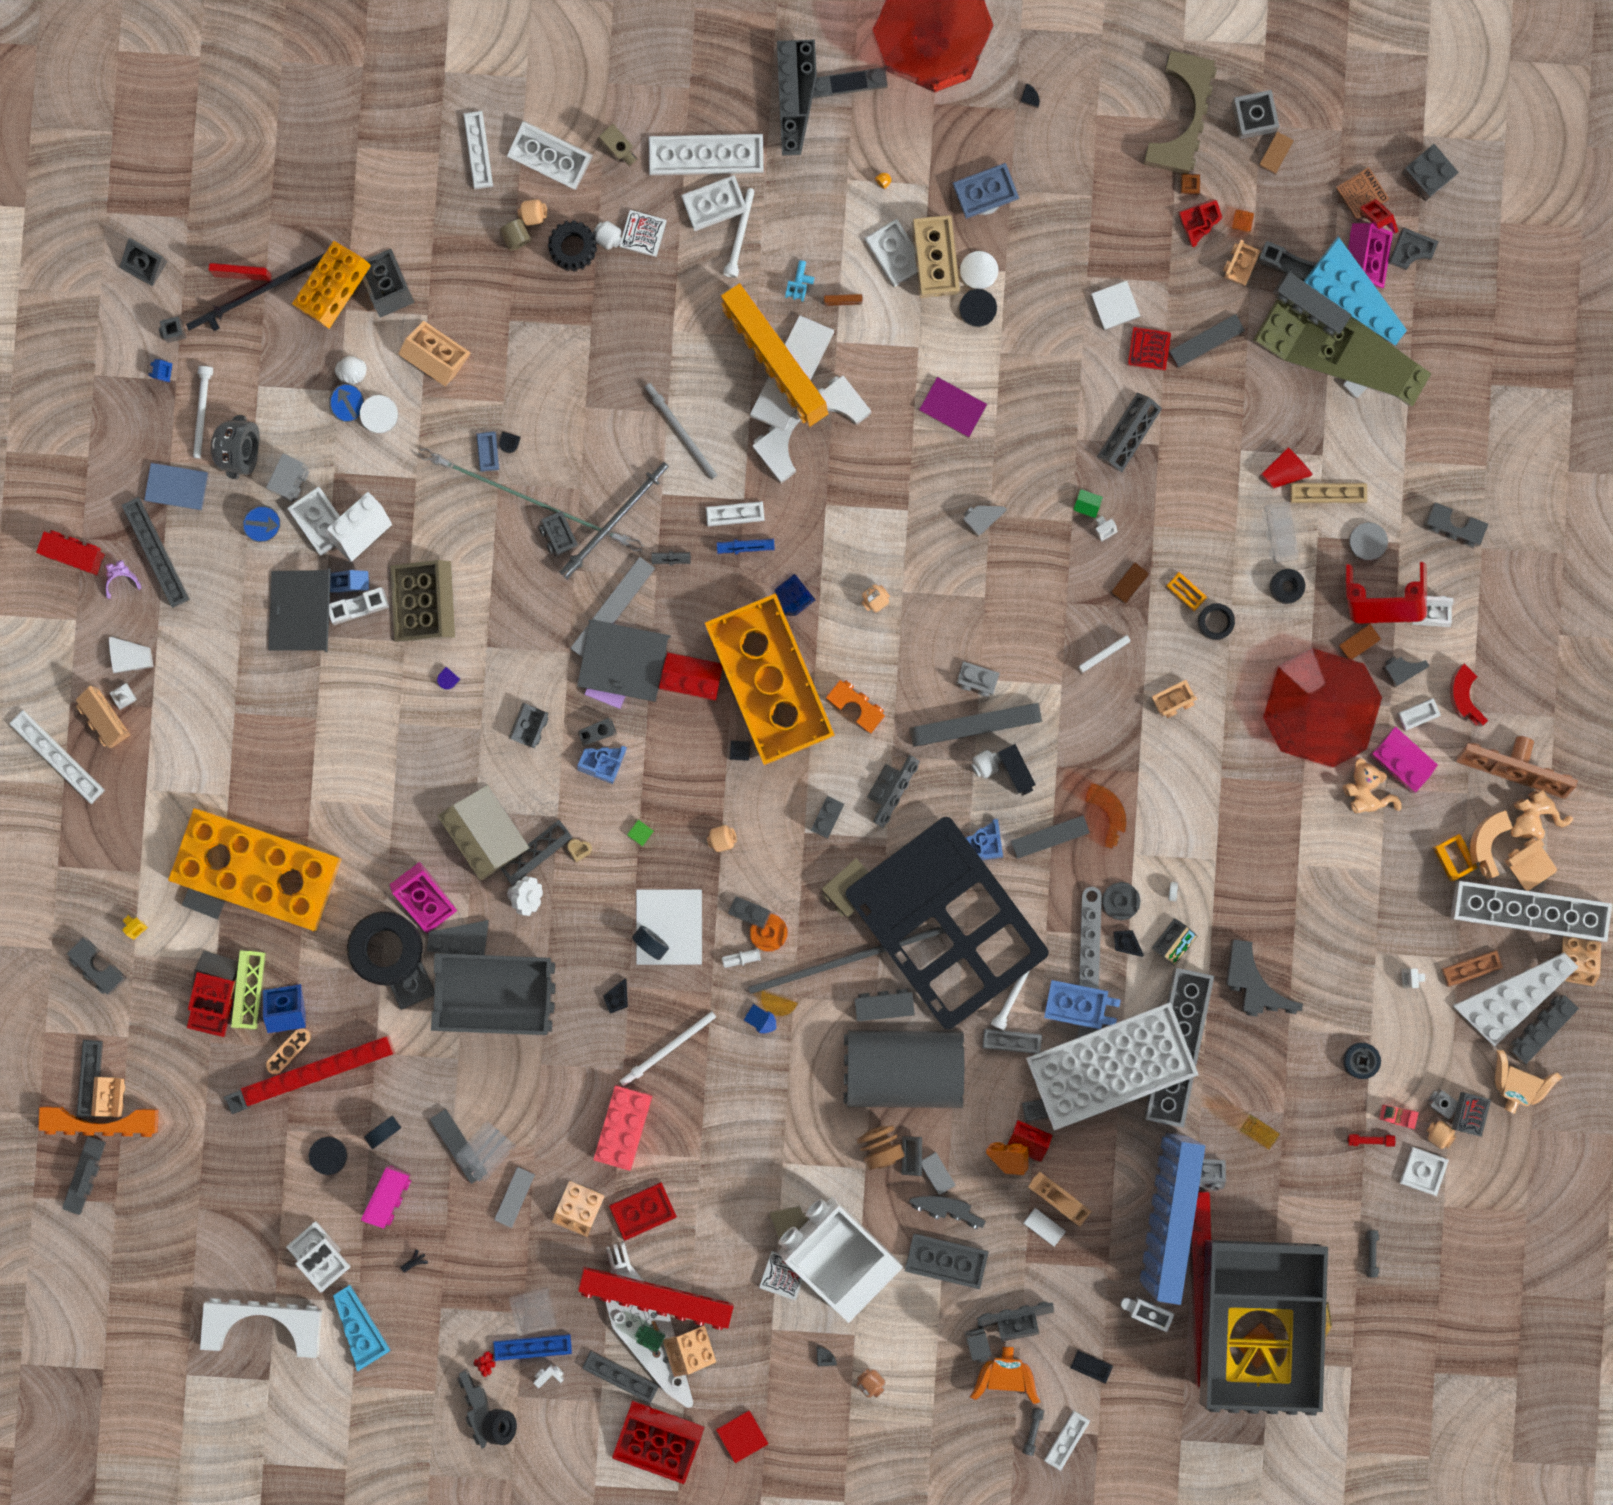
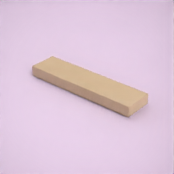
[1290,483,1367,503]

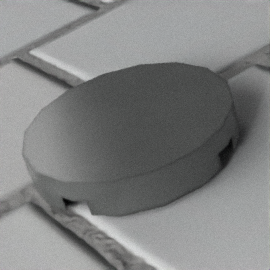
[1102,882,1141,920]

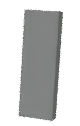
[982,1029,1042,1054]
[494,1167,535,1228]

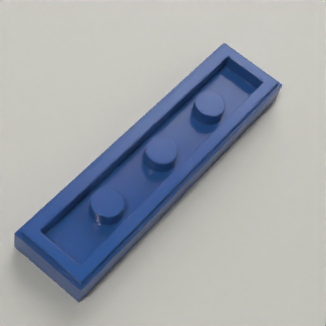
[493,1334,572,1361]

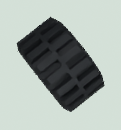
[548,220,597,272]

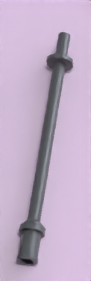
[559,461,669,580]

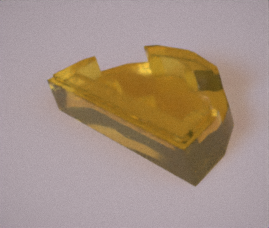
[761,991,798,1016]

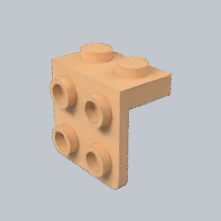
[1505,838,1557,891]

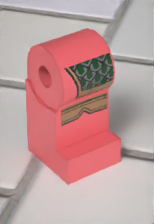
[1379,1104,1419,1129]

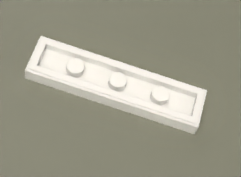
[463,111,493,190]

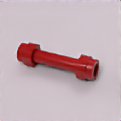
[1348,1134,1396,1147]

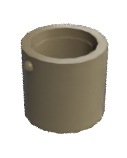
[499,219,531,251]

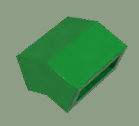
[1073,489,1103,518]

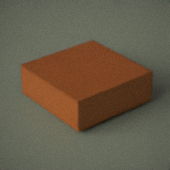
[1180,174,1201,195]

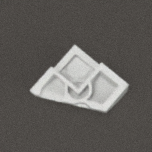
[109,637,154,673]

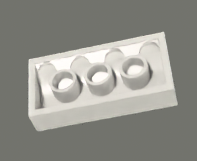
[507,121,593,190]

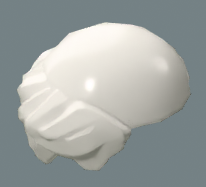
[335,355,367,385]

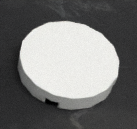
[360,395,398,433]

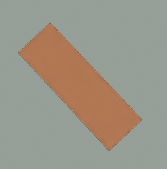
[1441,950,1503,987]

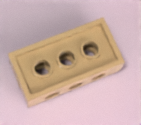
[911,215,960,298]

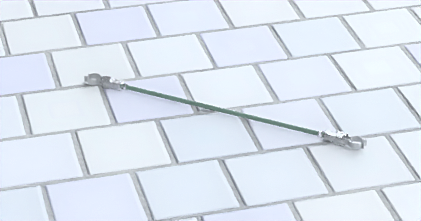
[417,448,644,552]

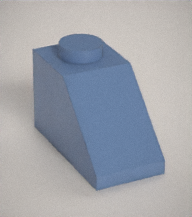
[330,570,369,593]

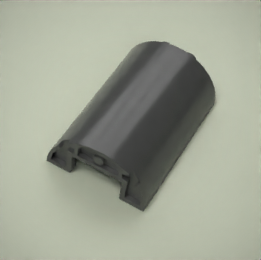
[431,953,556,1035]
[843,1030,965,1108]

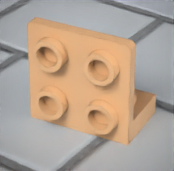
[1562,936,1601,986]
[552,1181,604,1237]
[663,1326,716,1377]

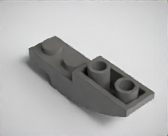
[909,1195,986,1229]
[457,1369,489,1449]

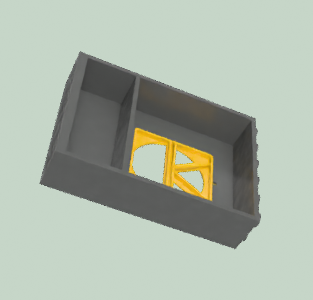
[1199,1240,1328,1416]

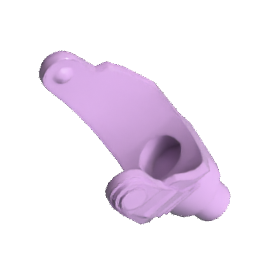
[105,560,141,599]

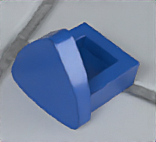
[744,1004,777,1033]

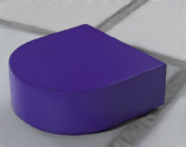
[437,667,461,690]

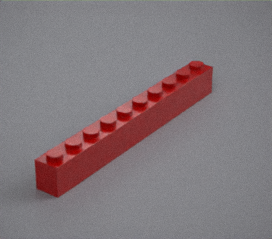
[1190,1191,1212,1388]

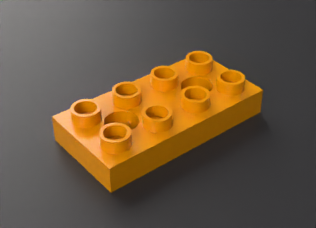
[705,593,835,766]
[168,808,342,931]

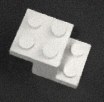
[286,1221,351,1293]

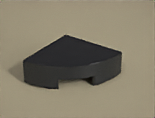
[1020,84,1040,108]

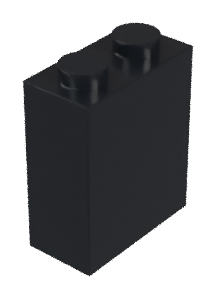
[996,744,1036,796]

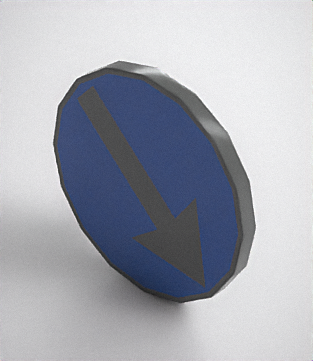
[329,384,364,422]
[242,505,280,542]

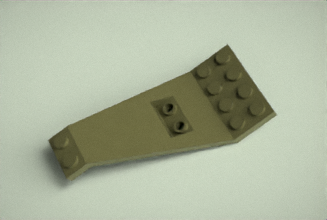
[1253,276,1432,407]

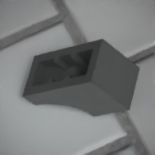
[1382,656,1430,687]

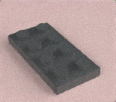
[905,1233,989,1289]

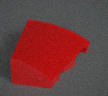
[1178,199,1223,247]
[1260,447,1313,489]

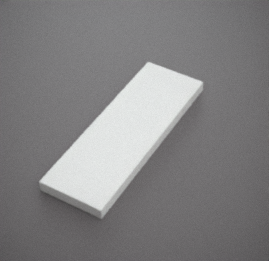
[649,134,764,175]
[750,315,834,431]

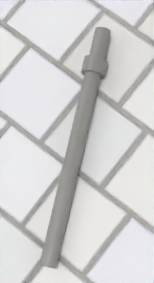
[644,383,718,480]

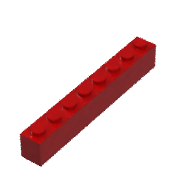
[241,1036,396,1107]
[577,1266,734,1330]

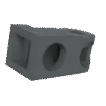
[578,718,617,746]

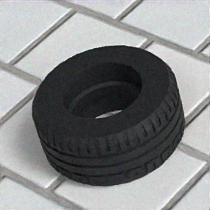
[347,912,423,986]

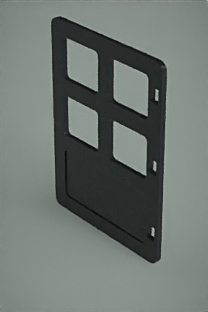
[845,817,1049,1029]

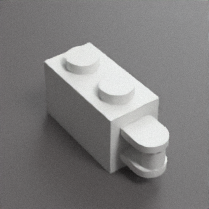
[1120,1297,1174,1332]

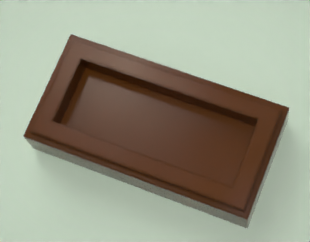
[1111,562,1149,604]

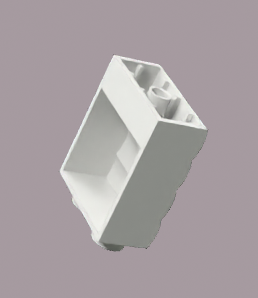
[778,1197,903,1323]

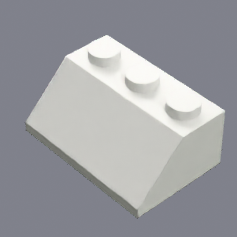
[324,492,392,562]

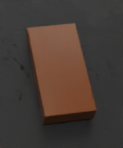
[824,294,863,306]
[1339,624,1381,661]

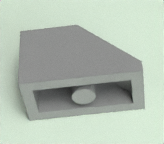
[963,506,1007,537]

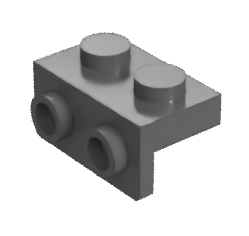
[508,703,549,748]

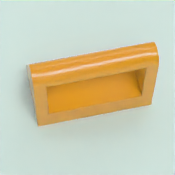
[1432,833,1478,881]

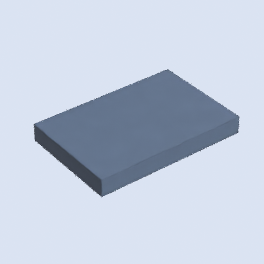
[952,163,1019,219]
[144,463,208,511]

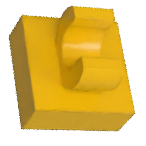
[122,915,148,940]

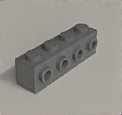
[1272,272,1352,336]
[1508,995,1579,1064]

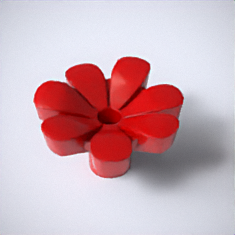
[474,1351,496,1377]

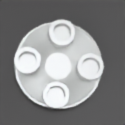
[960,251,998,289]

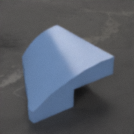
[577,746,627,784]
[966,819,1003,860]

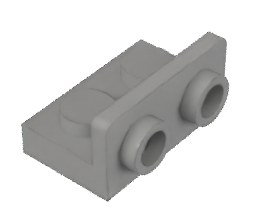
[956,661,1000,697]
[1199,1159,1226,1191]

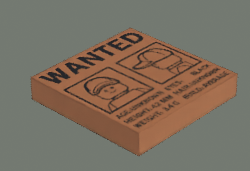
[1336,167,1389,220]

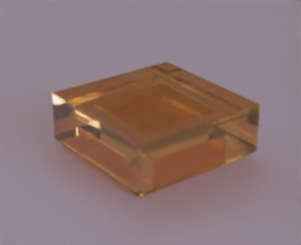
[1232,209,1254,233]

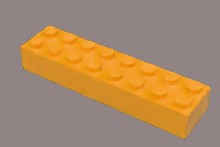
[721,283,828,427]

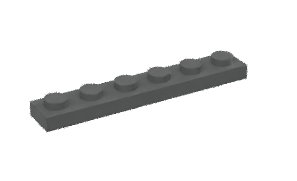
[122,497,190,608]

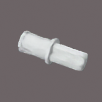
[722,948,761,968]

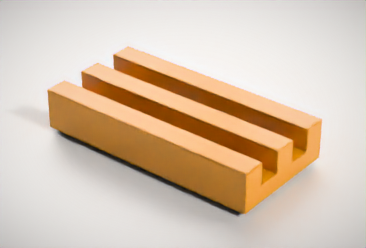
[1166,572,1207,611]

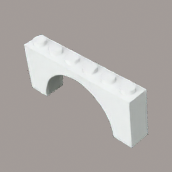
[753,376,871,484]
[200,1298,322,1358]

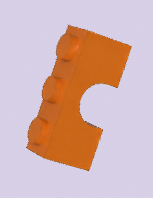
[826,680,885,734]

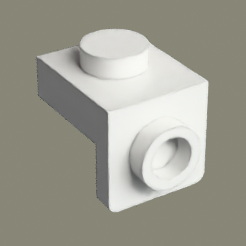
[534,1365,564,1388]

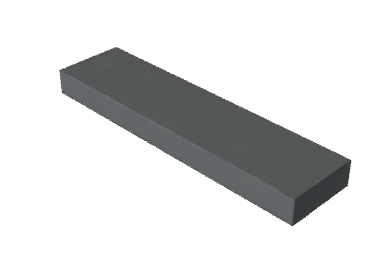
[1169,314,1245,368]
[1011,815,1090,859]
[77,1040,103,1118]
[430,1109,488,1184]
[582,1351,659,1404]

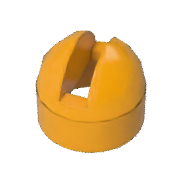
[875,173,891,190]

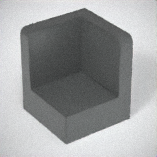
[223,1090,251,1114]

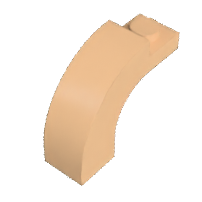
[1470,810,1513,879]
[1028,1172,1092,1227]

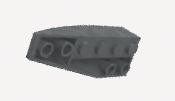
[777,39,817,156]

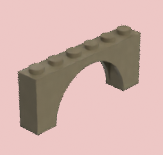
[1143,50,1217,174]

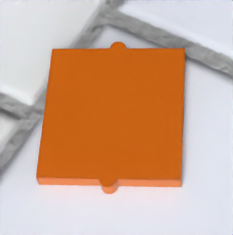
[1238,1323,1280,1369]

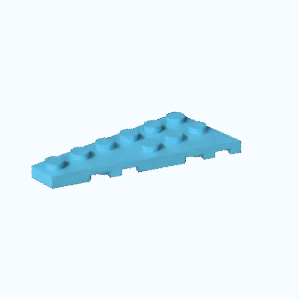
[1304,236,1407,346]

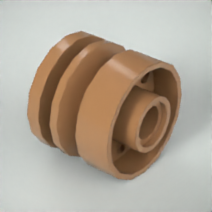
[856,1125,905,1170]

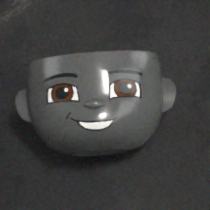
[210,415,260,480]

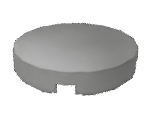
[1349,522,1388,561]

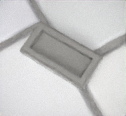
[922,1152,956,1195]

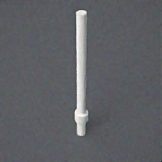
[620,1011,716,1087]

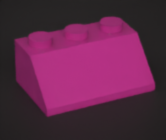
[1348,223,1393,288]
[1370,726,1438,793]
[361,1165,412,1229]

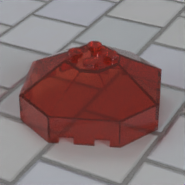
[872,0,994,93]
[1263,648,1383,768]

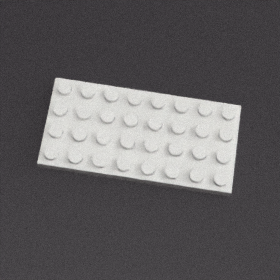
[1026,1003,1199,1131]

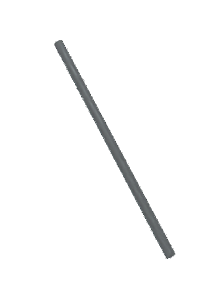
[748,926,946,994]

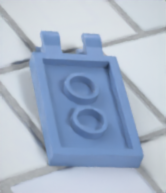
[1044,980,1121,1029]

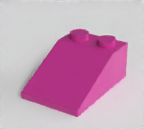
[389,862,457,933]

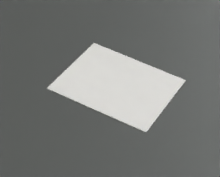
[637,890,702,965]

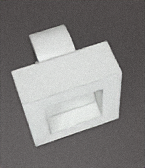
[1096,516,1118,542]
[110,683,137,710]
[1401,968,1425,988]

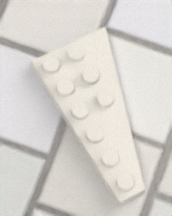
[1453,952,1578,1047]

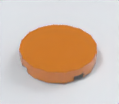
[750,914,787,951]

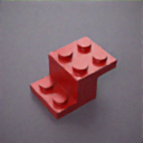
[187,972,236,1037]

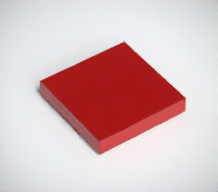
[716,1410,769,1463]

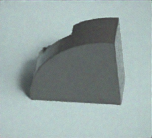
[816,1346,837,1367]

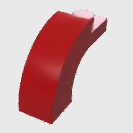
[1450,663,1489,727]

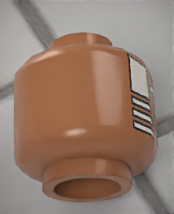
[857,1369,885,1398]

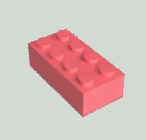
[594,1085,653,1171]

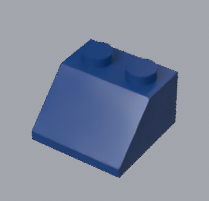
[263,984,306,1033]

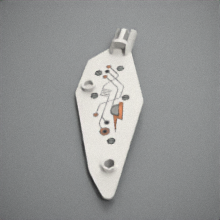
[606,1242,693,1408]

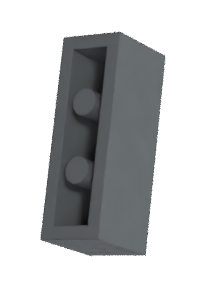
[854,989,915,1022]

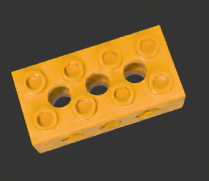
[292,240,371,329]

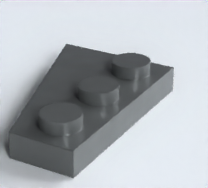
[427,920,489,955]

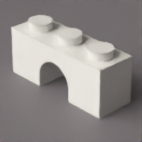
[329,587,389,625]

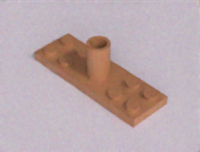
[1456,736,1578,799]

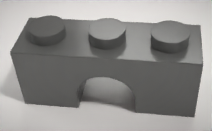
[1424,502,1489,548]
[67,937,127,995]
[964,1327,992,1363]

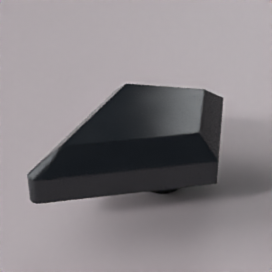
[1113,930,1144,957]
[603,978,628,1014]

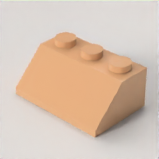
[398,321,471,386]
[76,686,130,748]

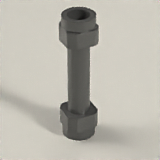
[1366,1230,1379,1278]
[1022,1407,1045,1456]

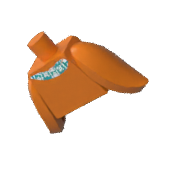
[969,1347,1041,1404]

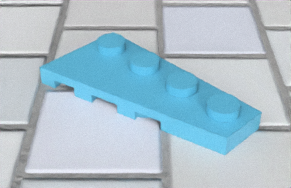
[333,1285,391,1372]

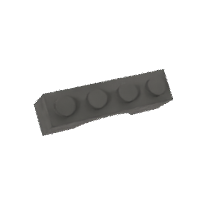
[1257,241,1318,281]

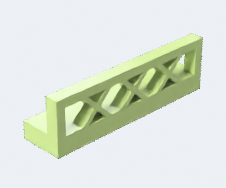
[231,950,266,1029]

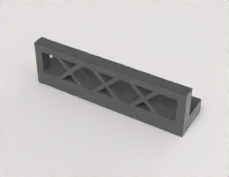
[1097,393,1162,472]
[501,820,574,885]

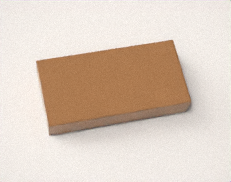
[1259,131,1294,175]

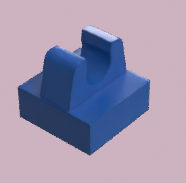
[149,359,173,382]

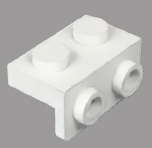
[1412,595,1453,627]

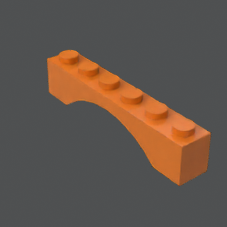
[39,1106,159,1137]

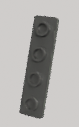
[867,755,920,828]
[62,1136,106,1215]
[977,1302,1054,1342]

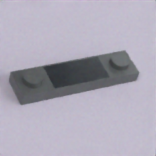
[813,67,888,99]

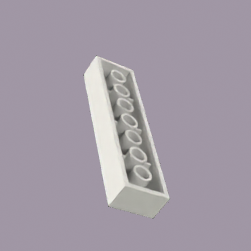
[1450,881,1612,942]

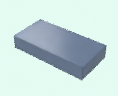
[476,431,500,472]

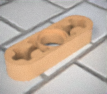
[266,1028,311,1074]

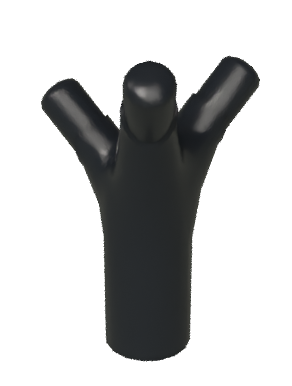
[400,1250,428,1273]

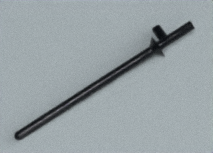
[186,252,326,332]

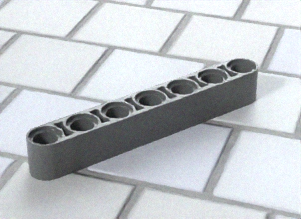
[909,703,1043,747]

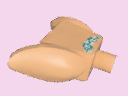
[1495,1050,1563,1114]

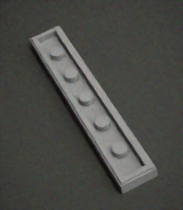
[571,557,655,657]

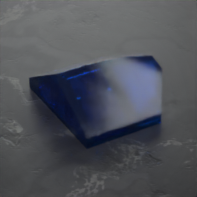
[775,574,816,616]

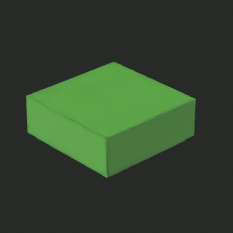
[627,820,654,846]

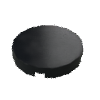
[959,289,997,328]
[309,1136,348,1175]

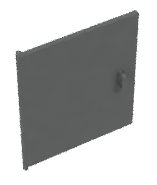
[269,568,331,652]
[577,619,671,702]

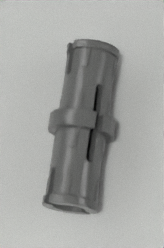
[652,551,691,566]

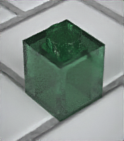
[634,1323,666,1353]

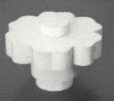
[507,876,543,916]

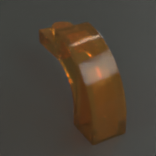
[1085,783,1127,849]

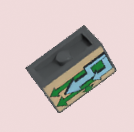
[1152,918,1197,966]

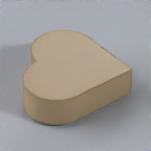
[567,839,592,863]

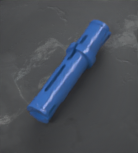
[717,538,775,555]

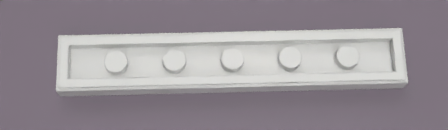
[9,710,105,804]

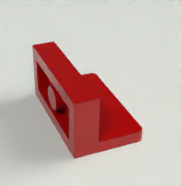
[1359,199,1399,233]
[1007,1120,1053,1162]

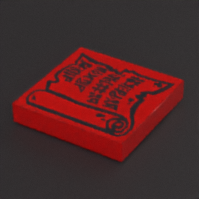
[1128,327,1171,371]

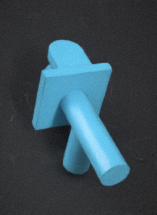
[785,260,815,302]

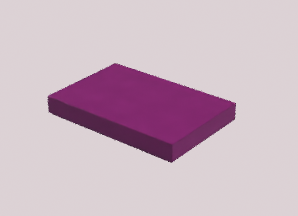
[919,377,987,438]

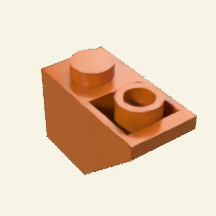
[986,1142,1028,1175]

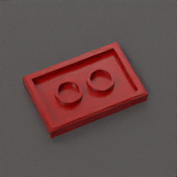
[208,263,272,282]
[609,1182,677,1241]

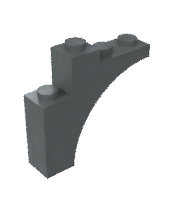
[1226,939,1303,1017]

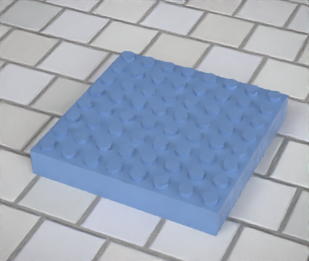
[1140,1133,1205,1305]

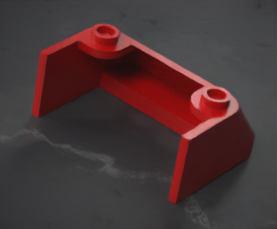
[1346,562,1427,624]

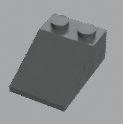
[363,249,415,318]

